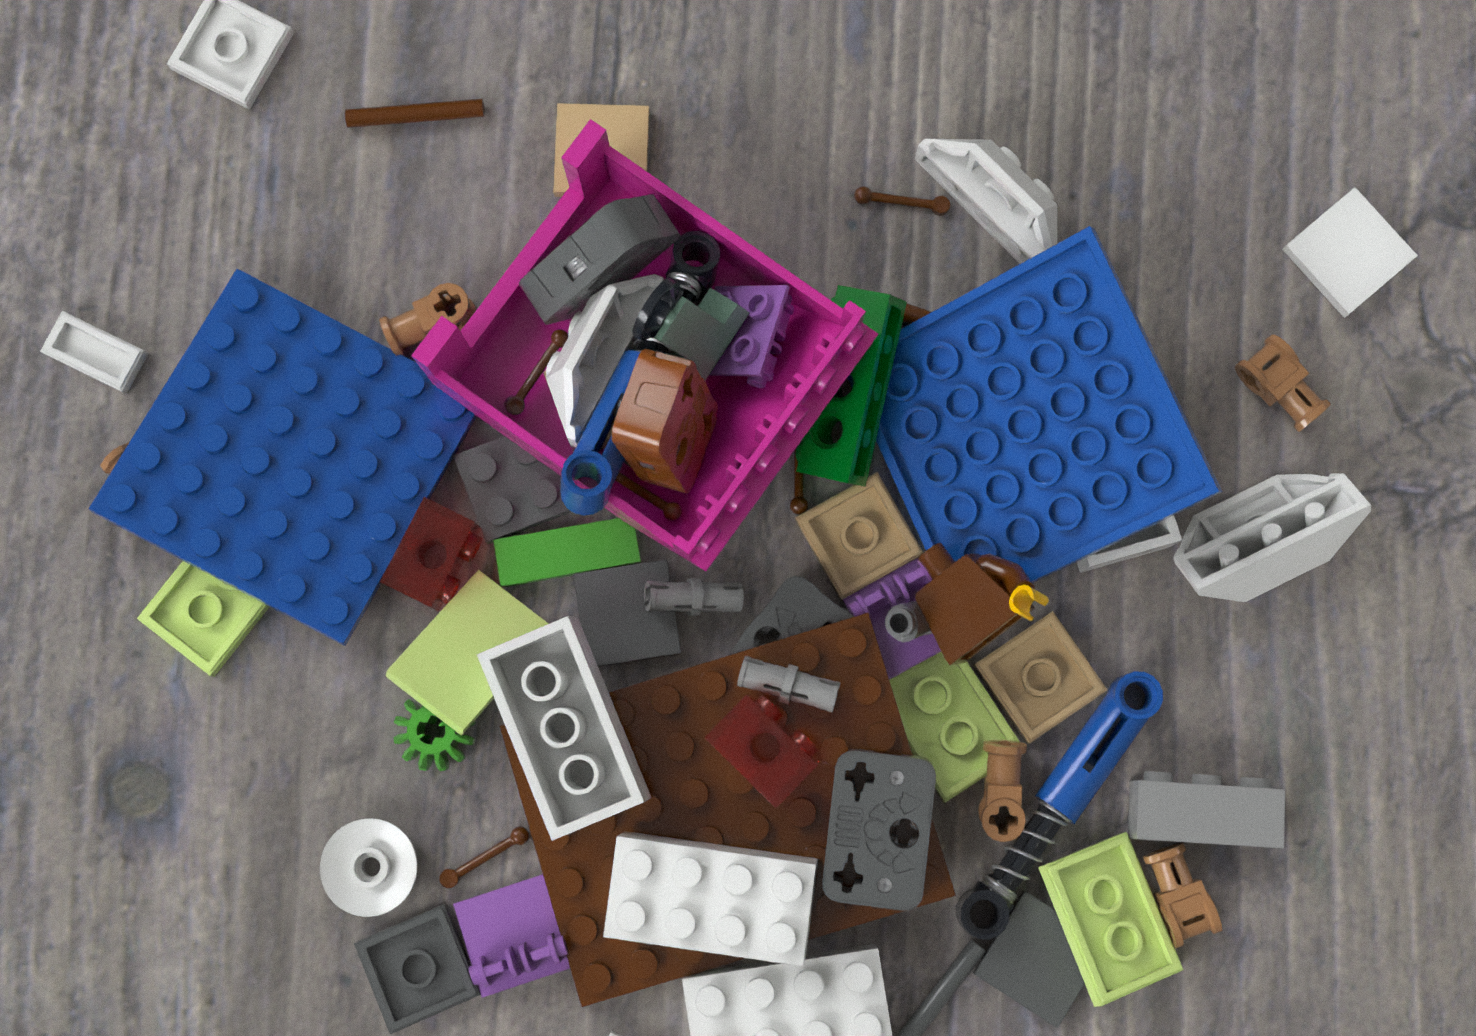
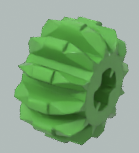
[393,699,476,771]

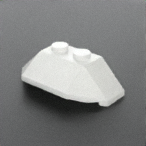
[915,139,1057,264]
[546,274,664,452]
[1174,473,1371,602]

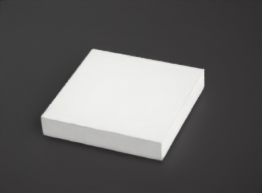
[167,0,294,110]
[1282,187,1418,318]

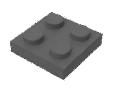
[453,436,572,544]

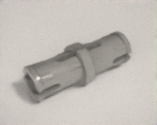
[644,578,744,616]
[737,656,841,713]

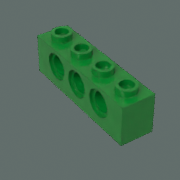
[796,285,907,487]

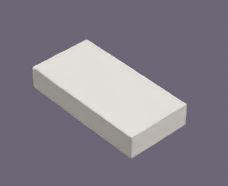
[40,311,148,395]

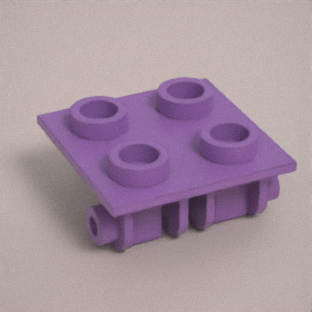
[709,285,794,388]
[843,557,941,680]
[453,874,570,998]

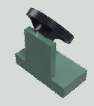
[632,277,750,381]

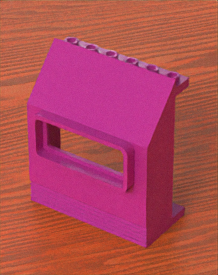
[411,119,878,571]

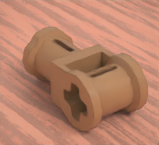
[379,283,477,356]
[1235,334,1331,432]
[978,740,1027,842]
[1143,842,1222,949]

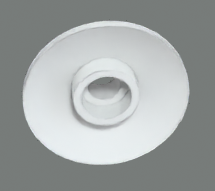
[320,818,418,917]

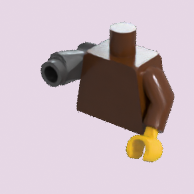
[885,542,1049,665]

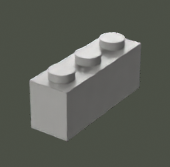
[1128,771,1285,849]

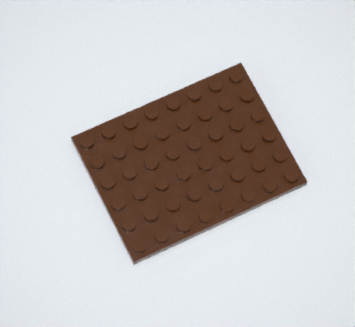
[500,613,956,1007]

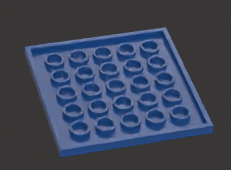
[847,226,1223,583]
[89,269,477,646]

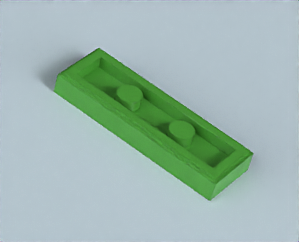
[493,518,642,588]

